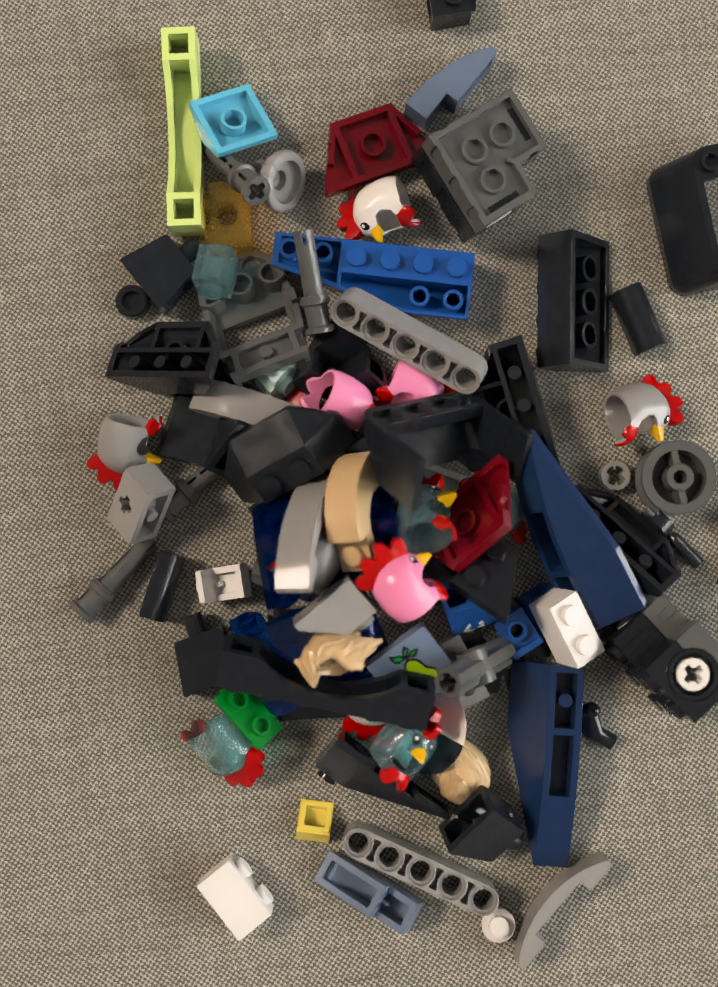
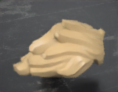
[294,630,383,688]
[431,739,491,805]

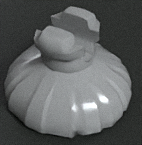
[252,149,306,214]

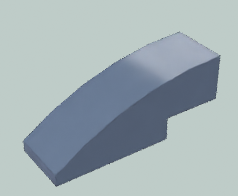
[404,46,498,131]
[314,850,425,935]

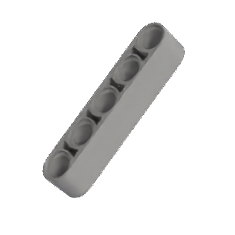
[330,287,488,394]
[343,820,499,916]

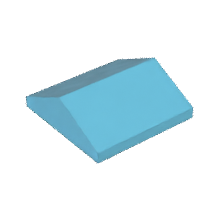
[189,84,278,158]

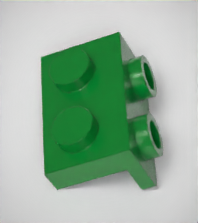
[214,688,283,750]

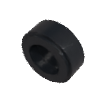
[115,285,150,320]

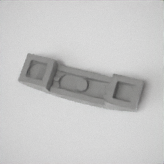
[189,380,298,425]
[275,475,329,593]
[514,852,613,970]

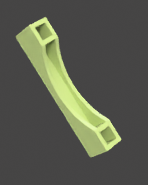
[161,26,206,237]

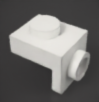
[195,563,252,604]

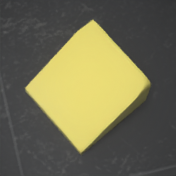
[296,798,334,843]

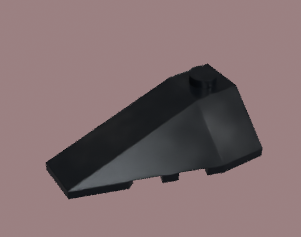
[315,728,450,819]

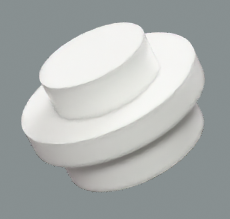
[481,907,515,943]

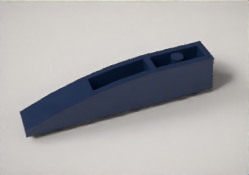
[515,429,649,629]
[507,659,585,867]

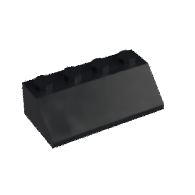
[536,229,610,373]

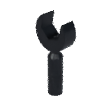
[641,507,703,568]

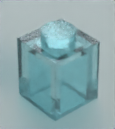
[191,244,240,300]

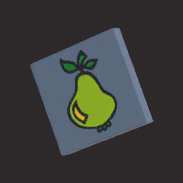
[365,622,452,695]

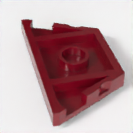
[324,103,426,198]
[403,454,512,573]

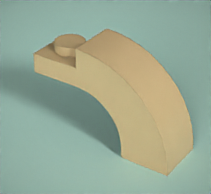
[324,451,380,572]

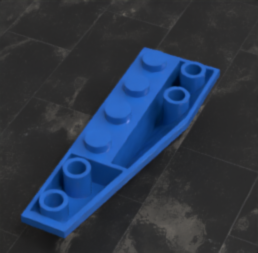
[271,232,475,321]

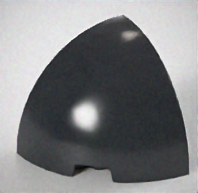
[293,319,387,400]

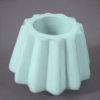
[254,363,297,400]

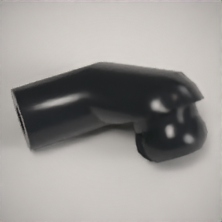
[581,702,617,750]

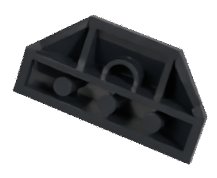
[105,321,222,395]
[473,335,560,465]
[224,406,356,504]
[576,483,682,597]

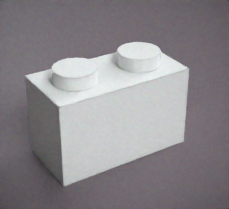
[529,588,605,669]
[197,852,274,941]

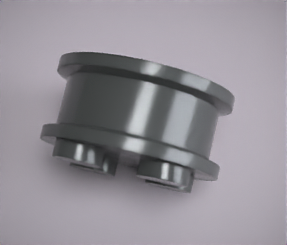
[634,440,717,516]

